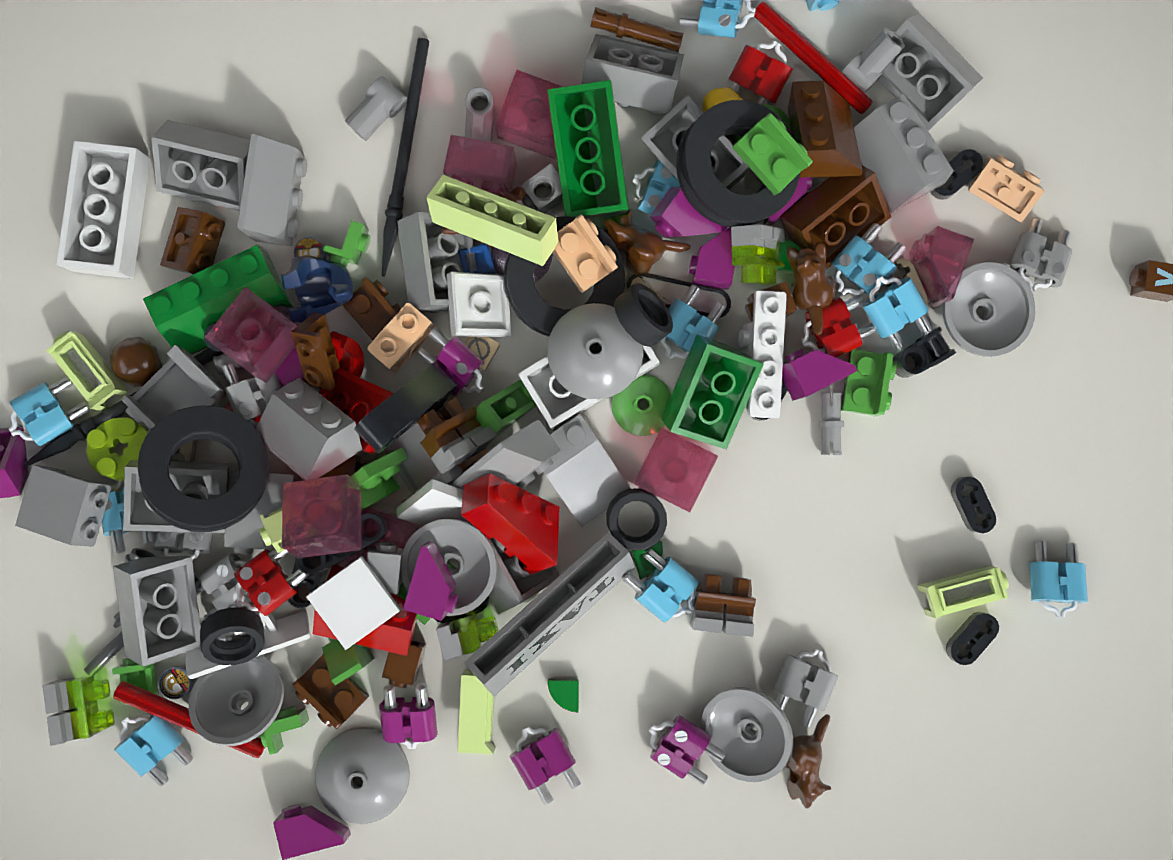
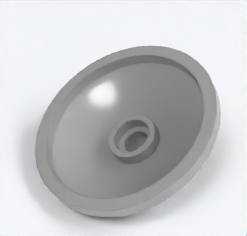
[942,262,1035,357]
[547,303,643,399]
[401,518,498,616]
[189,655,284,746]
[700,687,793,782]
[315,728,410,824]

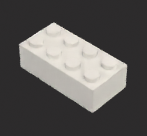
[56,141,150,279]
[518,343,660,430]

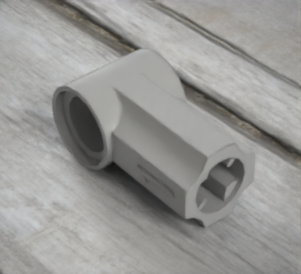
[842,28,905,93]
[345,76,407,141]
[464,87,495,154]

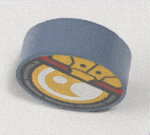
[293,237,327,260]
[159,666,194,699]

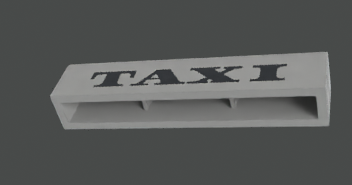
[464,532,635,697]

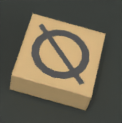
[464,337,500,371]

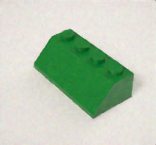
[547,80,629,217]
[143,245,293,355]

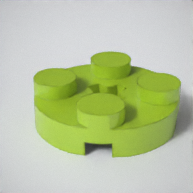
[86,417,148,481]

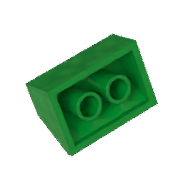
[661,334,764,450]

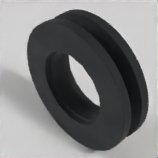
[676,100,800,227]
[504,216,625,337]
[138,405,269,532]

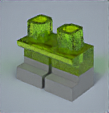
[731,224,785,285]
[436,614,499,661]
[42,676,115,746]

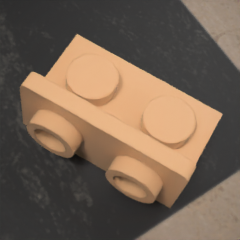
[968,154,1044,223]
[553,215,618,293]
[367,303,436,373]

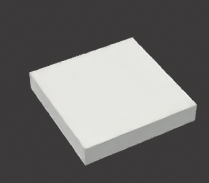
[447,272,512,337]
[397,479,468,526]
[306,556,401,650]

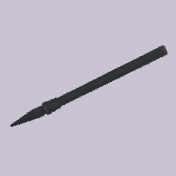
[381,38,430,277]
[23,333,240,467]

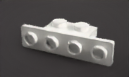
[738,290,786,418]
[186,606,311,679]

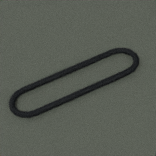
[626,273,731,318]

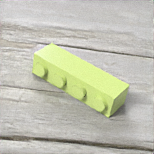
[426,175,558,266]

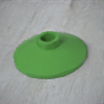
[612,375,671,436]

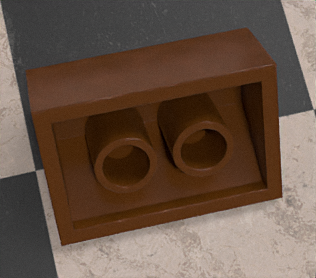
[788,81,863,178]
[780,165,892,270]

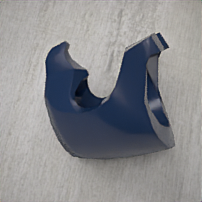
[281,255,353,323]

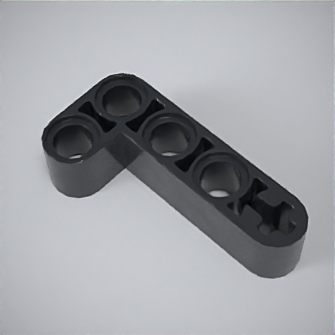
[354,362,458,453]

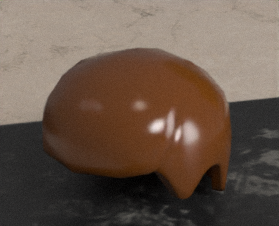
[110,337,163,387]

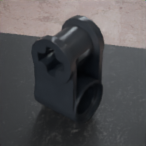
[893,326,957,378]

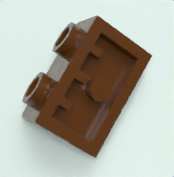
[160,207,225,275]
[343,277,402,341]
[291,312,340,390]
[292,654,369,729]

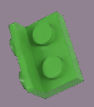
[732,113,813,196]
[841,349,897,417]
[341,448,408,511]

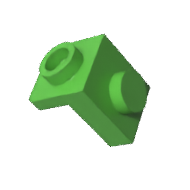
[323,220,371,267]
[112,658,159,704]
[260,706,309,755]

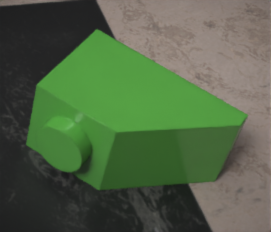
[476,379,537,435]
[322,638,375,685]

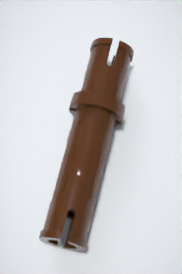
[590,7,684,53]

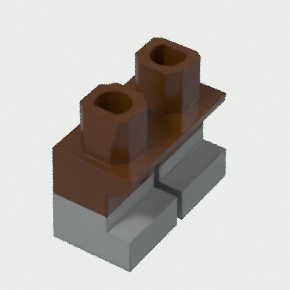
[417,398,497,474]
[691,573,756,637]

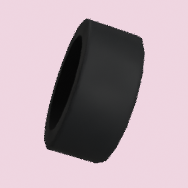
[614,283,673,347]
[606,488,667,550]
[200,607,265,665]

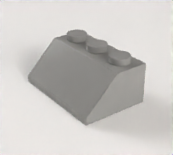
[879,12,983,131]
[581,34,684,115]
[854,93,954,214]
[640,95,750,190]
[151,120,250,211]
[237,134,307,246]
[397,212,477,313]
[256,378,362,484]
[450,419,561,489]
[123,460,229,533]
[468,522,560,614]
[113,556,201,666]

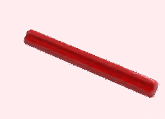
[754,1,873,114]
[113,681,265,758]

